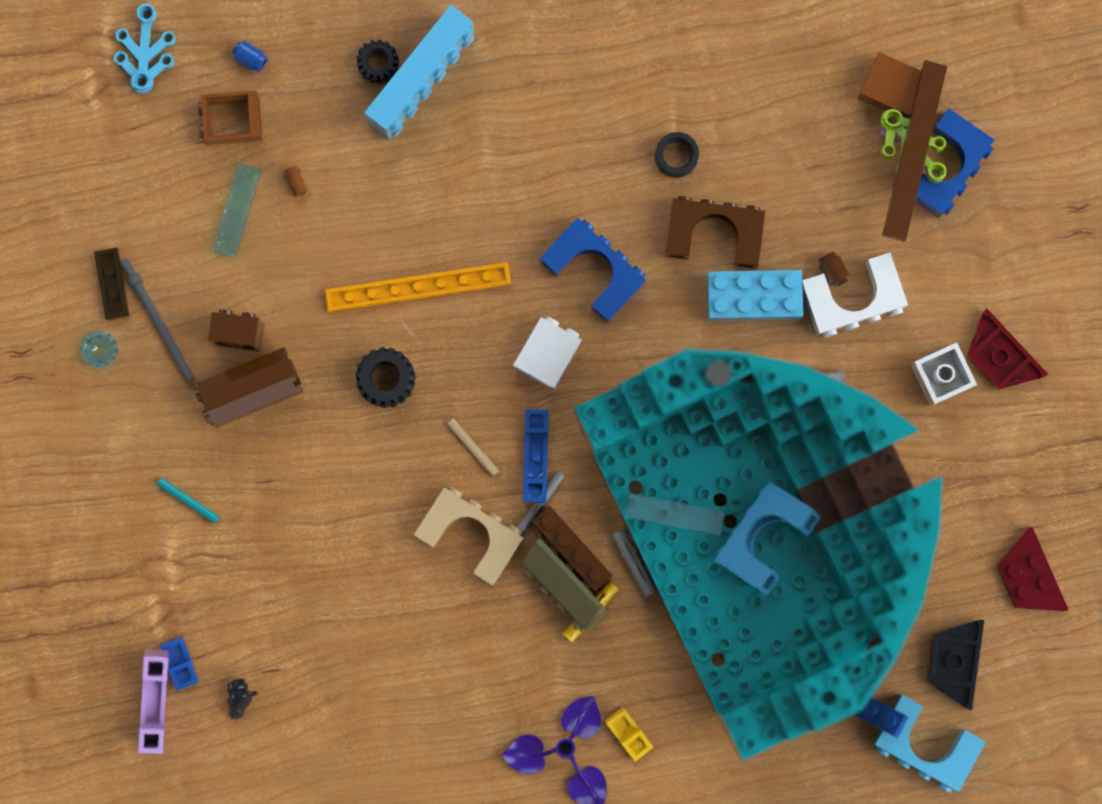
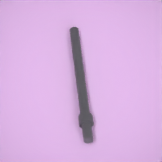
[120,258,195,383]

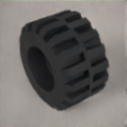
[355,347,416,408]

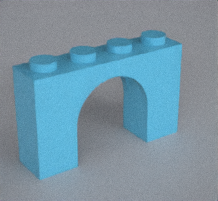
[872,694,986,793]

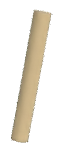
[447,418,499,477]

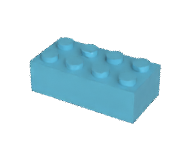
[707,270,803,322]

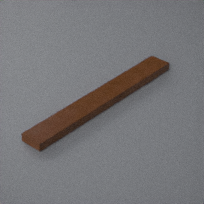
[882,60,947,242]

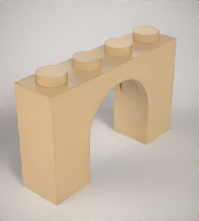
[414,487,524,586]

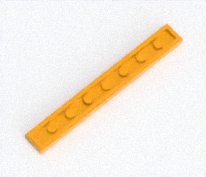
[325,262,511,313]

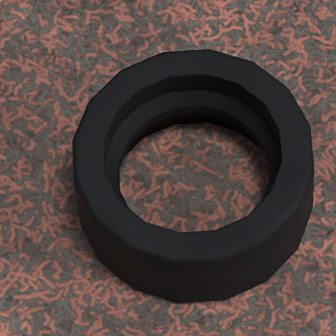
[655,132,699,178]

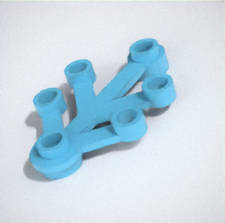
[114,4,176,94]

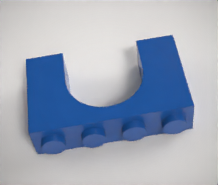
[915,108,995,218]
[540,217,646,323]

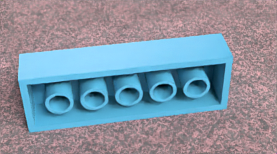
[364,5,475,140]

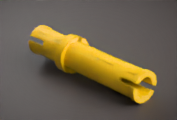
[562,580,619,643]

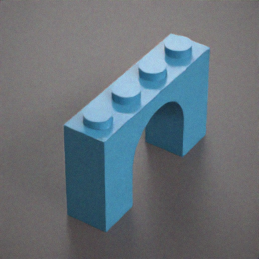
[715,482,821,596]

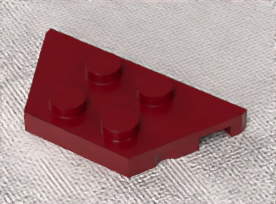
[966,309,1048,390]
[997,527,1069,611]

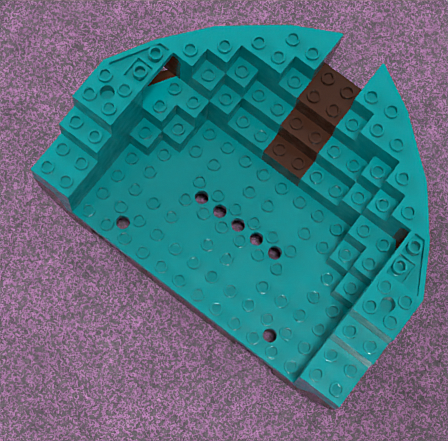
[574,349,942,761]

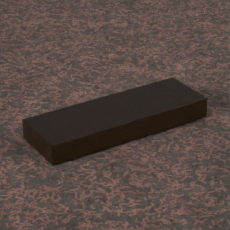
[94,247,130,320]

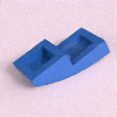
[160,636,199,691]

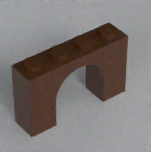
[665,196,765,269]

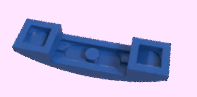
[523,409,549,503]

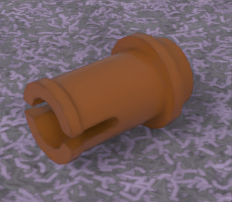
[284,166,308,197]

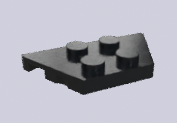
[927,619,984,710]

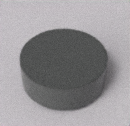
[706,361,731,387]

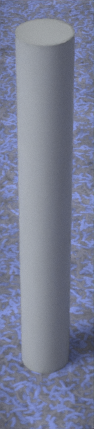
[517,472,565,534]

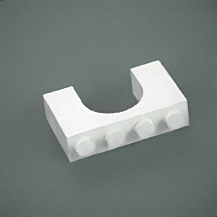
[802,253,908,338]

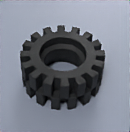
[356,39,399,84]

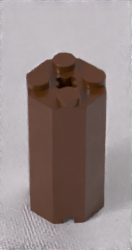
[194,347,304,428]

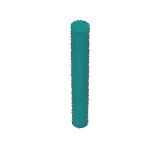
[157,478,220,524]

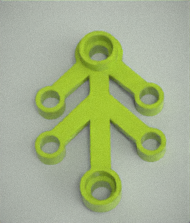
[880,109,947,183]

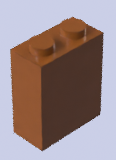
[857,52,921,118]

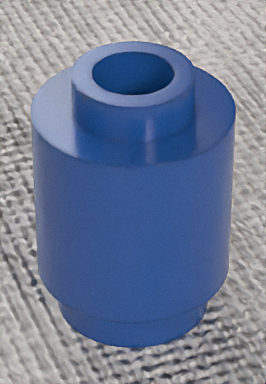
[232,40,268,73]

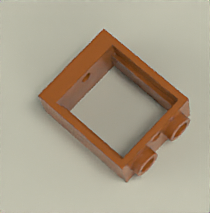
[198,90,262,145]

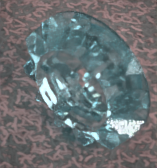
[80,331,118,368]

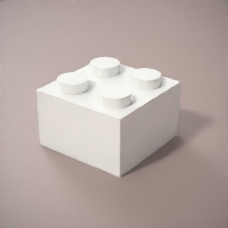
[910,343,977,407]

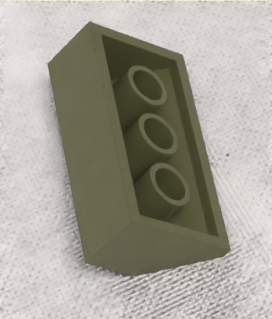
[523,538,609,633]

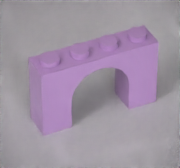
[138,649,168,754]

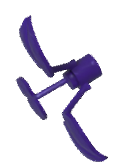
[503,696,607,804]

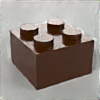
[208,309,265,351]

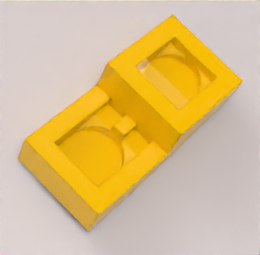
[604,707,654,762]

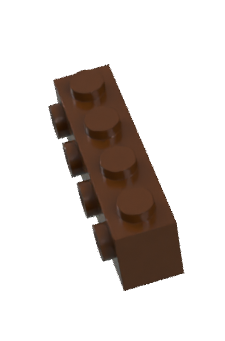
[532,506,613,592]

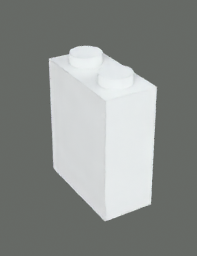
[513,317,582,390]

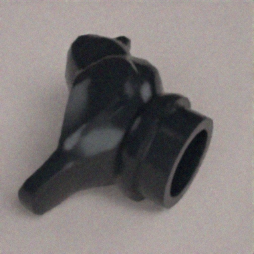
[226,679,258,719]

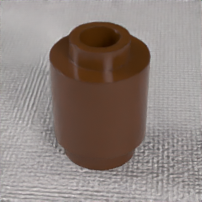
[818,251,850,287]

